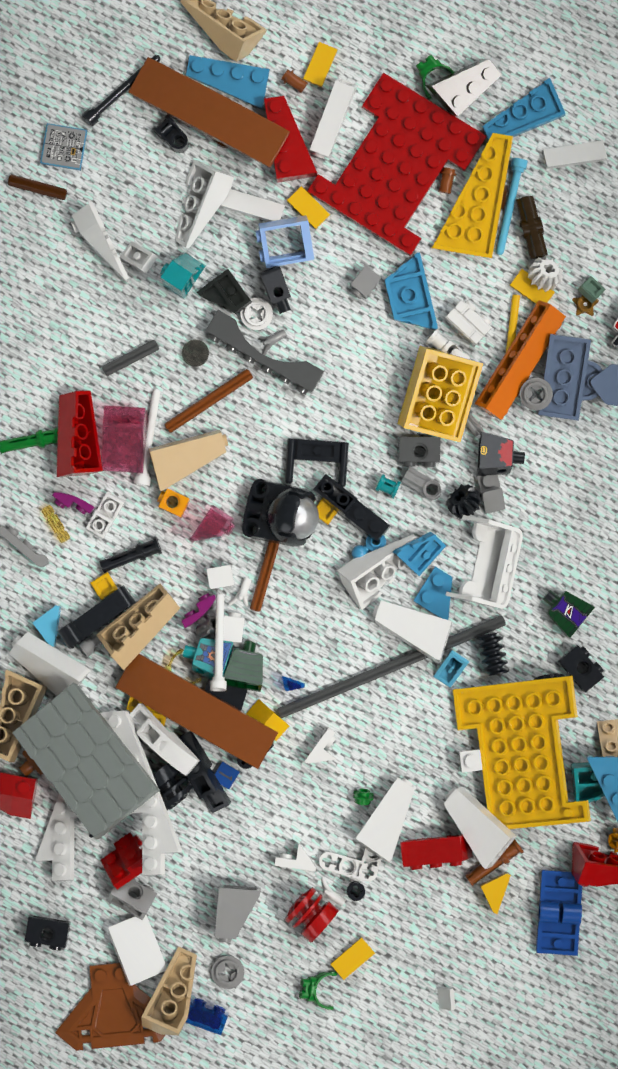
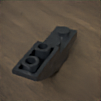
[313,474,390,542]
[178,731,231,813]

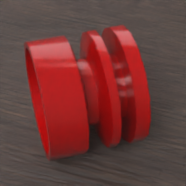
[284,887,339,943]

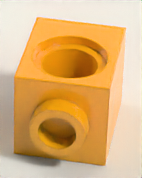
[157,488,190,518]

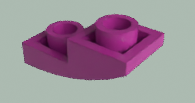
[52,492,96,515]
[182,593,216,628]

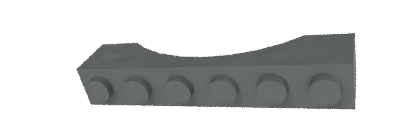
[205,310,324,395]

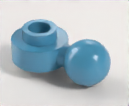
[351,535,386,559]

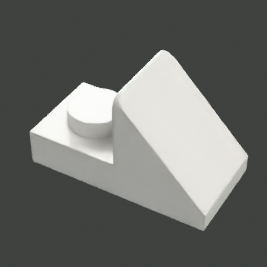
[120,241,158,274]
[305,727,337,764]
[275,843,316,871]

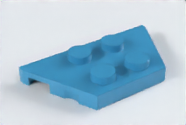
[384,252,438,330]
[586,756,618,822]

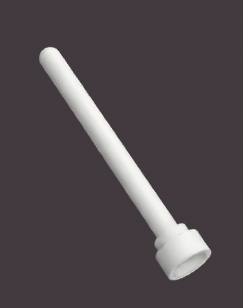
[134,389,160,486]
[210,593,227,692]

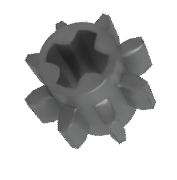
[196,614,216,639]

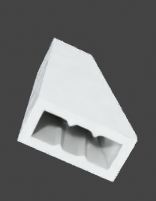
[310,78,358,159]
[372,600,452,664]
[9,632,91,696]
[355,777,415,864]
[444,787,517,869]

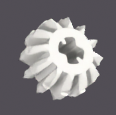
[528,256,563,292]

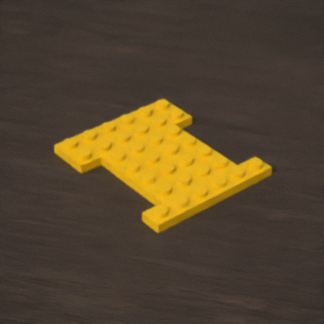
[453,676,591,829]

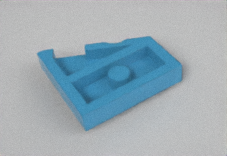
[393,532,446,576]
[414,566,453,620]

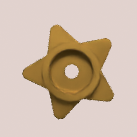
[572,295,599,316]

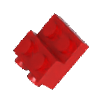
[100,832,142,890]

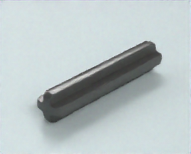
[102,340,159,376]

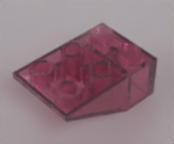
[102,406,148,473]

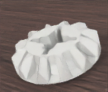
[240,298,273,330]

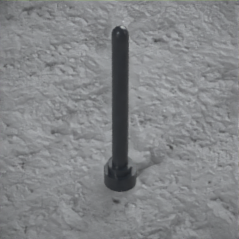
[82,55,161,127]

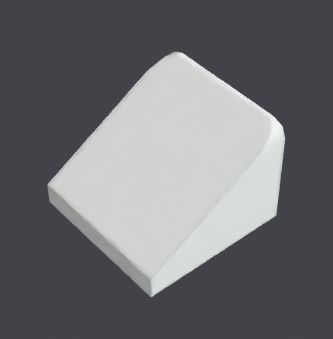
[438,987,455,1010]

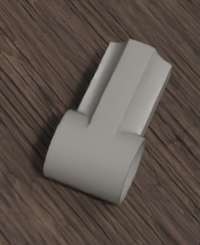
[401,467,441,500]

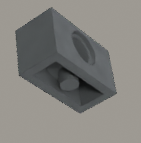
[399,437,441,467]

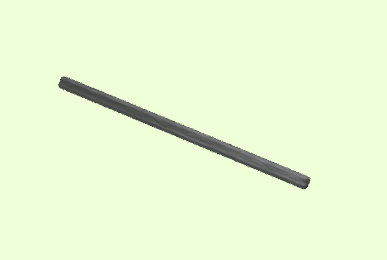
[277,616,506,718]

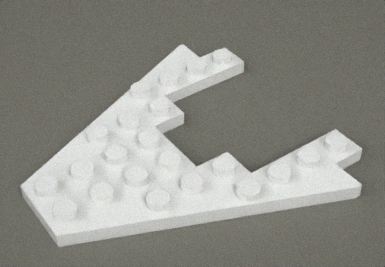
[36,711,182,881]

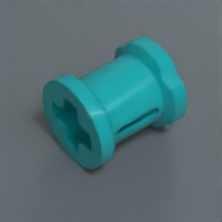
[375,474,401,499]

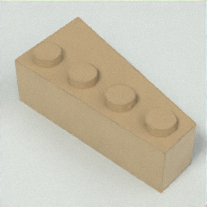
[97,583,180,670]
[0,669,47,762]

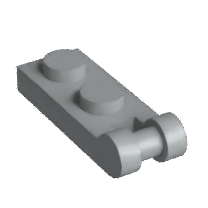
[0,526,48,567]

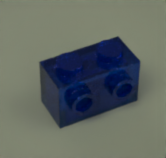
[186,998,229,1035]

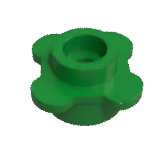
[353,788,374,805]

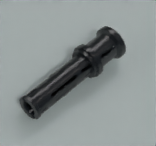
[99,536,162,573]

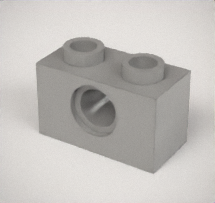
[107,878,157,920]

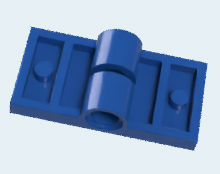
[536,870,582,956]

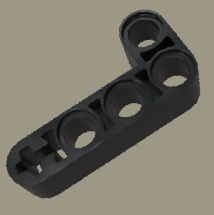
[57,585,136,649]

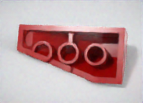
[572,842,618,887]

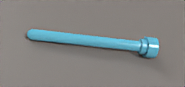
[496,158,528,255]

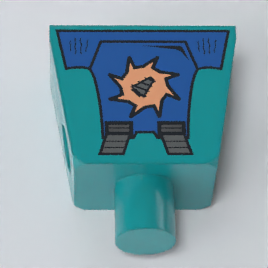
[182,638,233,680]

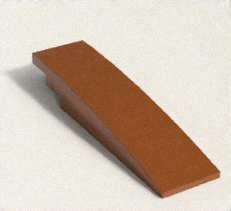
[128,57,290,168]
[115,653,278,769]

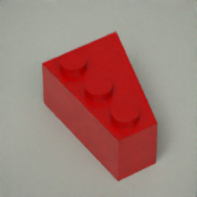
[400,835,473,870]

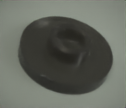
[182,340,209,367]

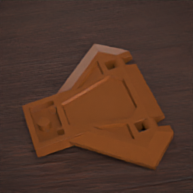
[55,962,165,1051]

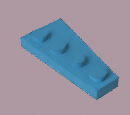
[186,55,270,110]
[482,77,566,141]

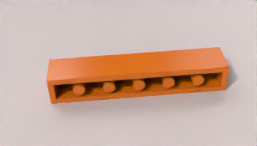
[475,300,566,420]

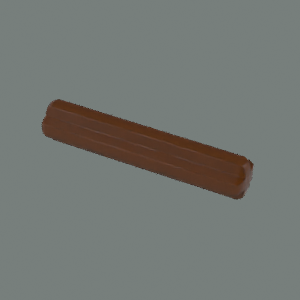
[8,174,67,200]

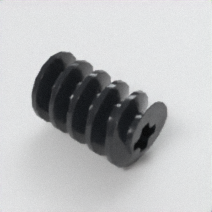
[477,632,509,676]

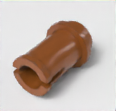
[281,70,308,93]
[438,167,457,194]

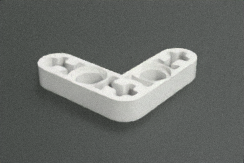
[319,848,381,882]

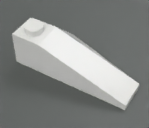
[175,160,234,248]
[71,202,130,283]
[337,534,417,610]

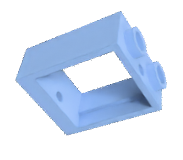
[255,215,314,268]

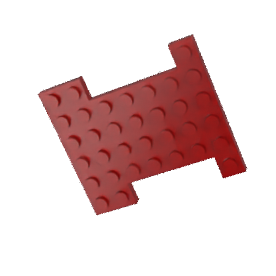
[307,73,487,257]

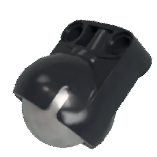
[242,479,319,547]

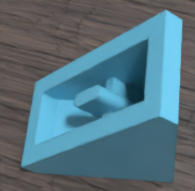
[33,605,61,647]
[433,650,469,688]

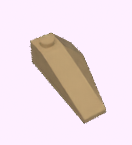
[180,0,267,62]
[141,946,197,1036]

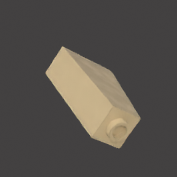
[148,430,228,491]

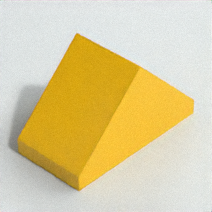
[246,699,289,741]
[480,872,511,914]

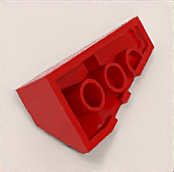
[0,771,38,819]

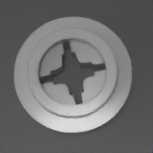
[520,378,553,410]
[211,956,244,989]

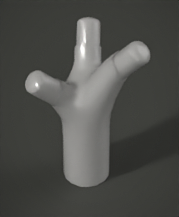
[260,330,287,356]

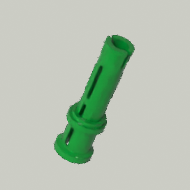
[0,426,58,454]

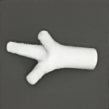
[228,577,252,607]
[317,878,346,906]

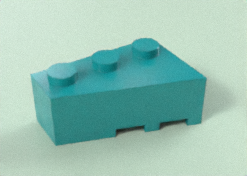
[160,253,206,299]
[571,762,605,803]

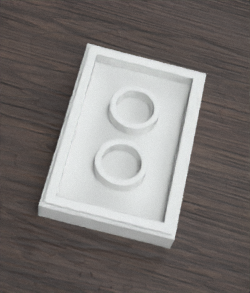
[107,915,167,986]

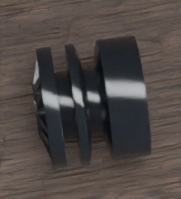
[153,763,193,811]

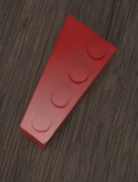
[264,96,317,183]
[56,390,103,477]

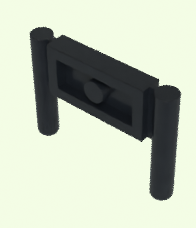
[285,439,349,487]

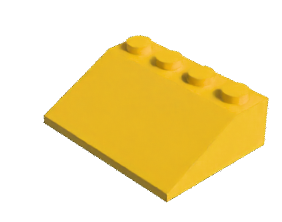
[397,345,483,442]

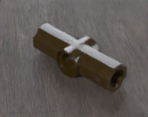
[516,196,548,260]

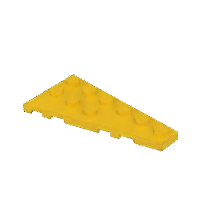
[432,133,513,258]

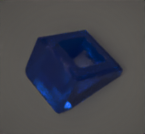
[282,676,305,691]

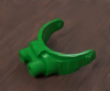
[416,55,455,99]
[299,971,337,1010]

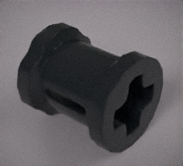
[347,881,365,901]

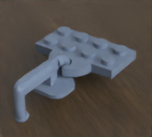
[538,333,618,421]

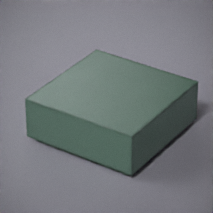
[578,276,606,303]

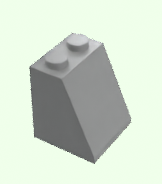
[215,884,261,942]

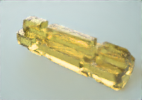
[41,505,70,543]

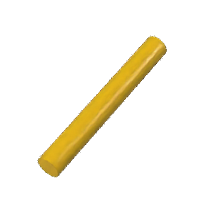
[506,295,520,352]

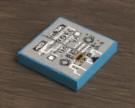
[40,123,88,171]

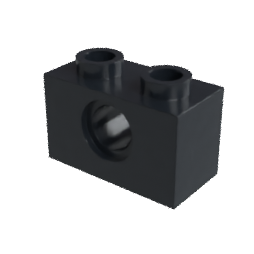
[558,645,604,693]
[25,915,71,951]

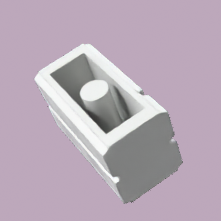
[445,300,492,347]

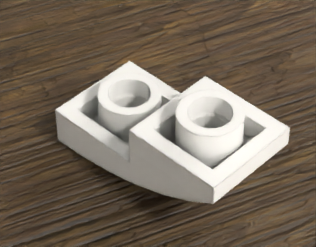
[86,491,126,539]

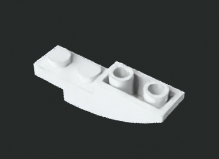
[130,703,200,776]

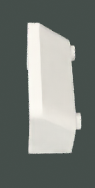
[446,515,523,609]

